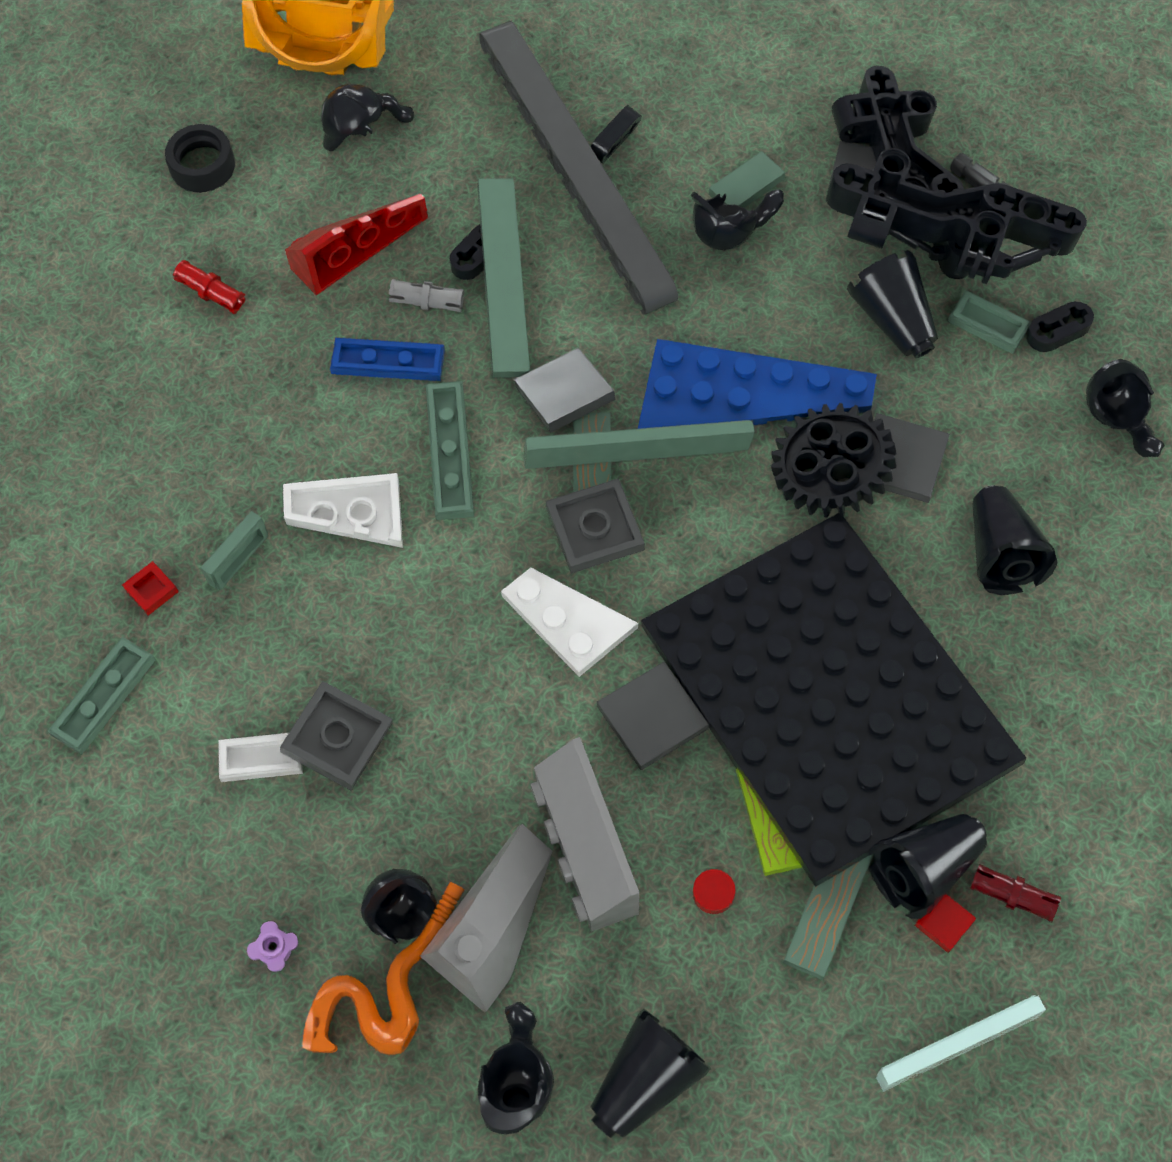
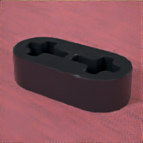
[590,105,642,164]
[449,224,484,280]
[1027,301,1094,352]

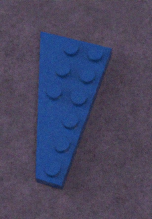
[638,339,877,429]

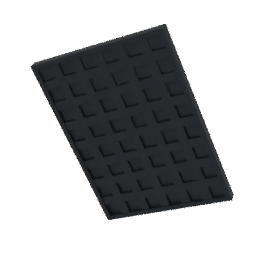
[641,513,1026,887]

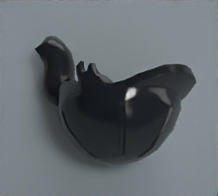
[321,84,414,152]
[691,189,784,250]
[1086,359,1165,457]
[361,869,437,944]
[477,1001,554,1134]

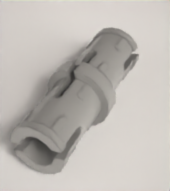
[389,279,465,313]

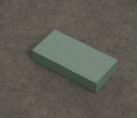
[709,151,785,208]
[947,290,1031,354]
[200,511,268,590]

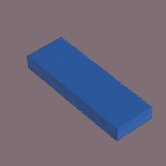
[330,338,445,381]

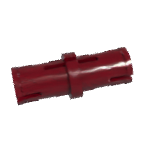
[970,864,1061,922]

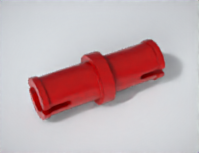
[173,260,246,314]

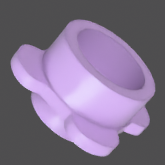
[247,921,298,972]

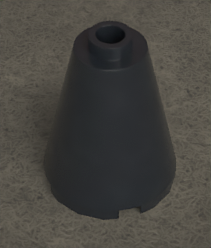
[847,250,938,358]
[972,485,1058,595]
[868,814,987,919]
[590,1008,711,1138]

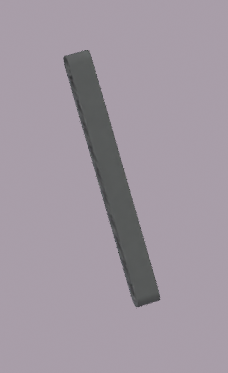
[479,21,678,315]

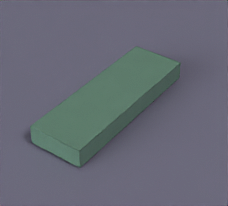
[47,637,156,755]

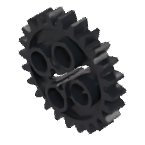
[771,403,897,518]

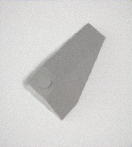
[420,824,553,1012]

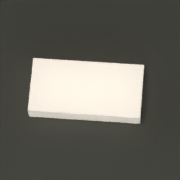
[218,733,303,782]

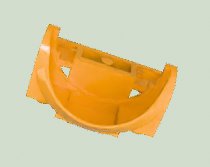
[242,0,394,75]

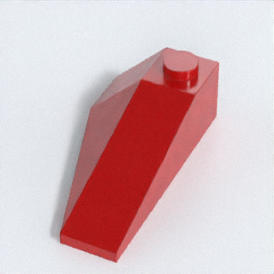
[285,193,428,295]

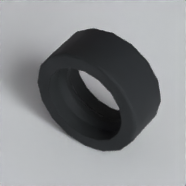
[165,124,235,193]

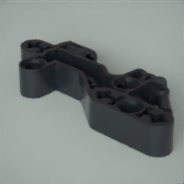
[832,66,969,279]
[826,148,1087,284]

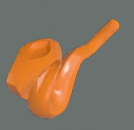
[303,882,465,1055]

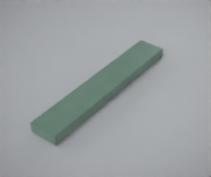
[477,178,530,378]
[523,420,755,469]

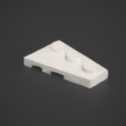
[283,473,403,548]
[501,568,638,677]

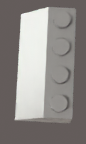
[530,737,639,932]

